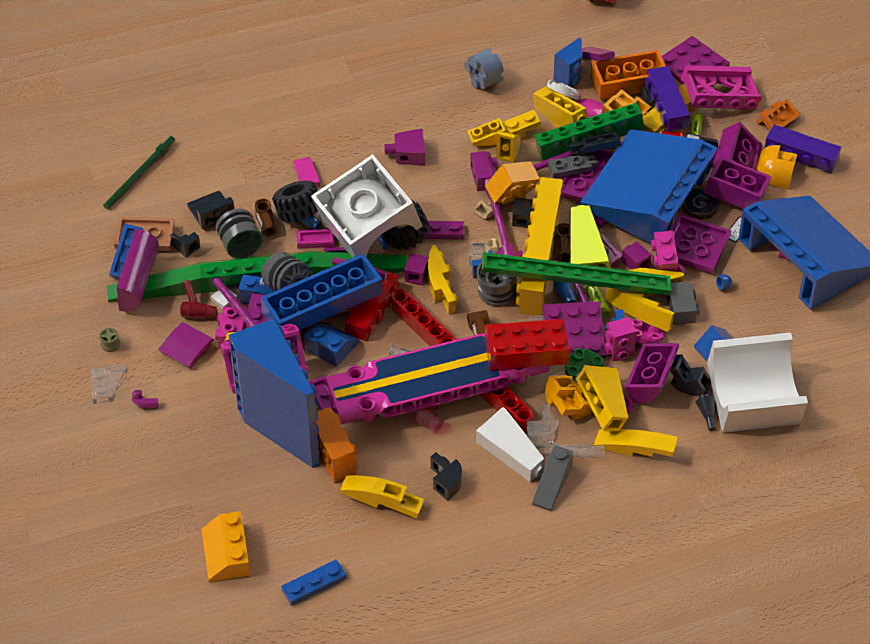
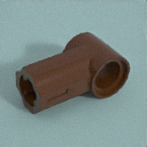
[255,199,278,237]
[555,223,571,262]
[467,310,490,335]

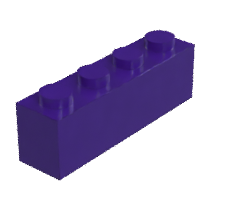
[645,66,690,131]
[764,124,841,173]

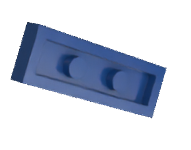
[109,224,143,279]
[281,559,347,606]

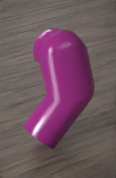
[131,390,159,409]

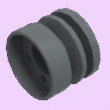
[216,208,263,258]
[261,252,312,291]
[477,262,517,307]

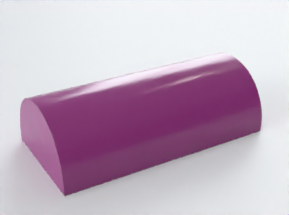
[116,229,159,312]

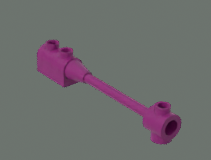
[470,151,523,257]

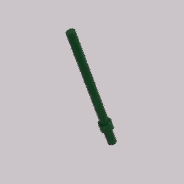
[103,136,175,209]

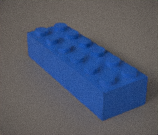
[261,254,382,330]

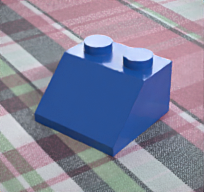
[553,38,582,87]
[304,323,359,367]

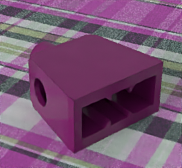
[384,129,425,166]

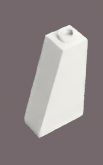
[476,407,544,482]

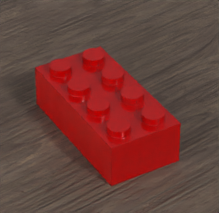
[484,319,570,370]

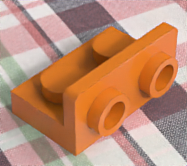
[756,99,800,130]

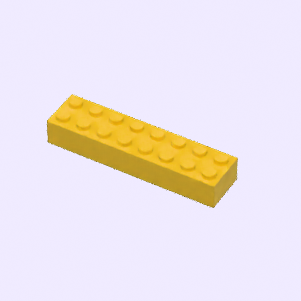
[516,177,563,316]

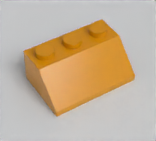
[202,511,250,582]

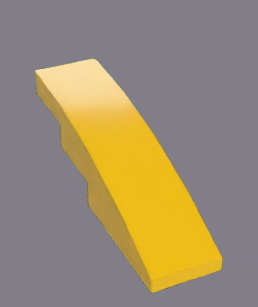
[605,288,675,332]
[594,429,678,457]

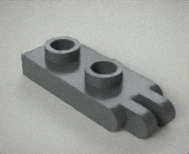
[548,154,599,179]

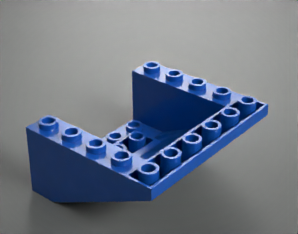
[579,129,717,244]
[738,195,870,310]
[228,319,321,468]

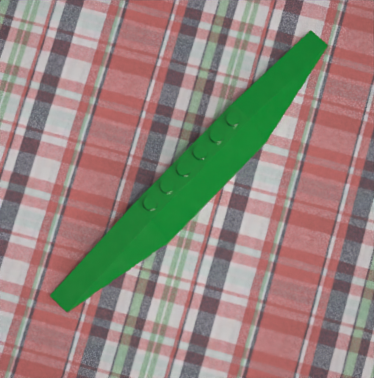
[107,251,407,302]

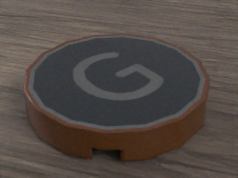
[682,188,719,219]

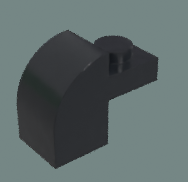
[670,354,711,395]
[430,452,462,501]

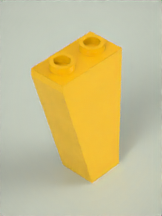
[533,86,588,128]
[576,365,628,432]

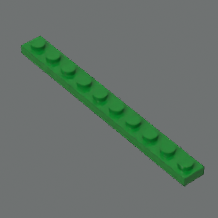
[482,252,671,295]

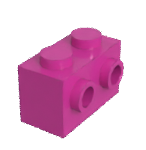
[651,230,678,272]
[215,306,246,348]
[604,317,637,361]

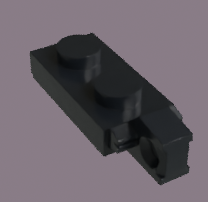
[569,132,621,156]

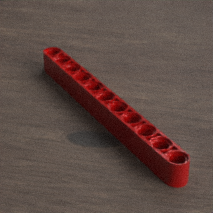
[391,289,533,433]

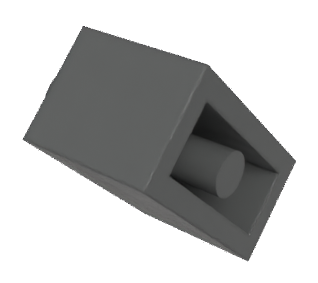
[666,282,700,325]

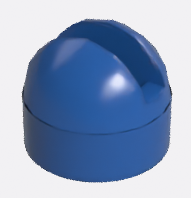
[716,274,732,290]

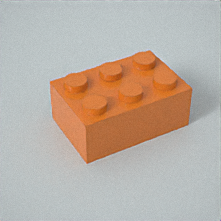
[316,407,358,483]

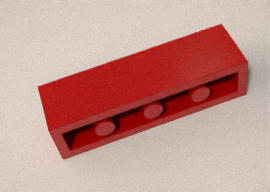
[345,272,400,341]

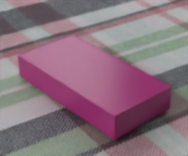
[293,157,320,187]
[297,229,334,249]

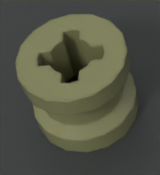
[99,328,120,352]

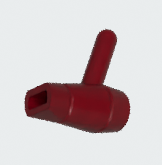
[180,280,218,319]

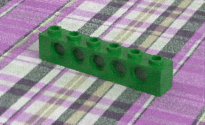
[535,103,644,161]

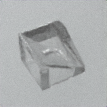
[469,243,488,266]

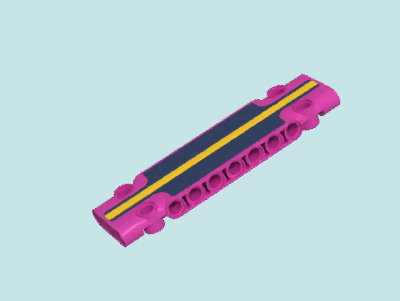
[325,333,550,425]

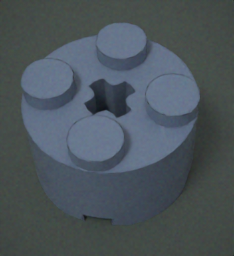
[464,49,504,89]

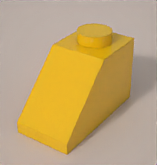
[496,131,521,163]

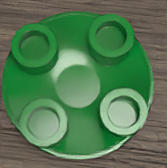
[565,348,604,382]

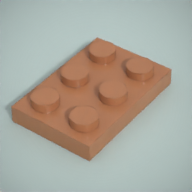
[114,217,175,251]

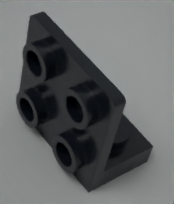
[187,191,235,230]

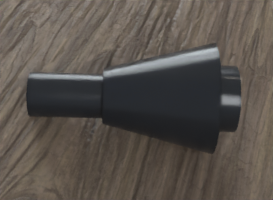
[695,394,716,431]

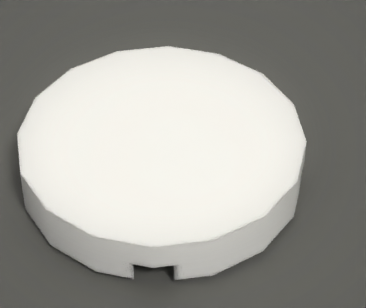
[546,79,580,100]

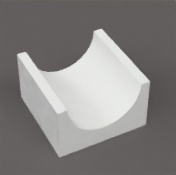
[311,154,422,258]
[707,333,808,433]

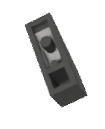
[532,445,574,511]

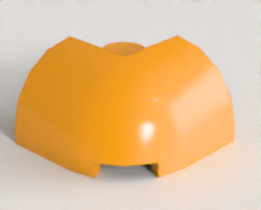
[601,89,651,116]
[757,145,797,189]
[545,375,592,420]

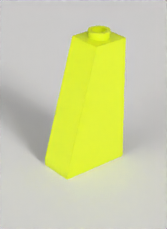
[571,205,611,268]

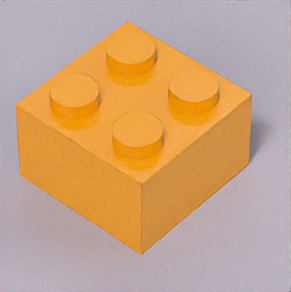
[485,161,540,204]

